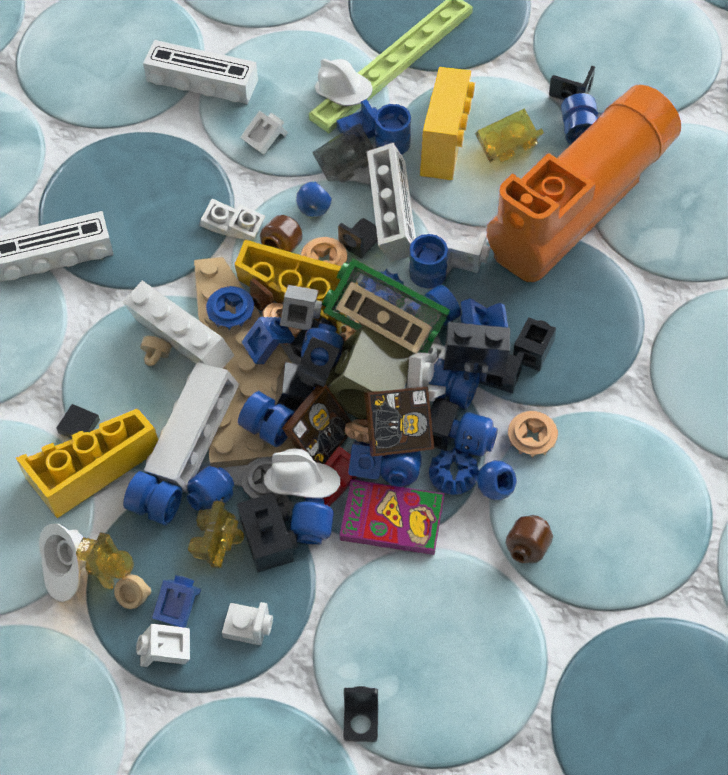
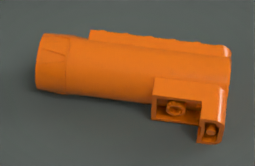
[486,85,681,282]

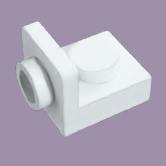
[240,110,288,155]
[447,233,490,273]
[407,352,446,401]
[222,602,273,645]
[136,624,190,667]

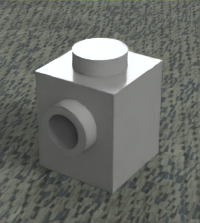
[280,285,322,330]

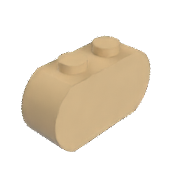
[336,282,432,354]

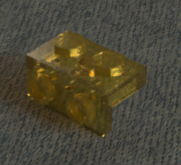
[475,108,544,163]

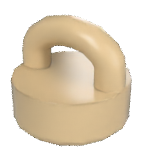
[140,336,172,366]
[114,574,151,609]

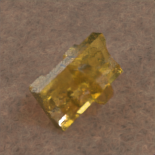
[188,501,244,568]
[76,532,134,589]

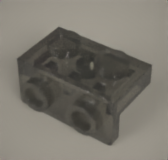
[312,123,379,183]

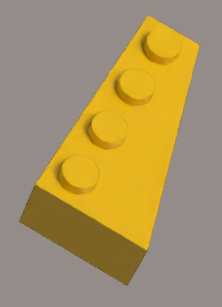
[420,67,475,180]
[234,240,358,335]
[16,408,159,518]

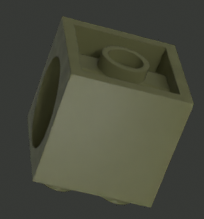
[326,325,415,419]

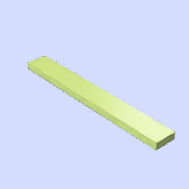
[309,0,473,134]

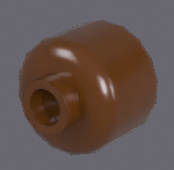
[260,215,303,252]
[505,515,553,563]

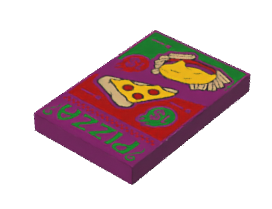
[339,480,444,555]

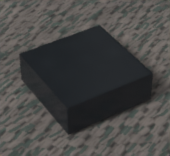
[56,404,100,439]

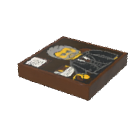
[282,384,351,464]
[364,386,434,456]

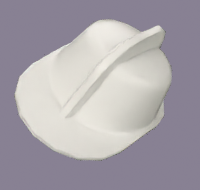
[315,59,373,106]
[264,448,340,498]
[39,524,89,602]

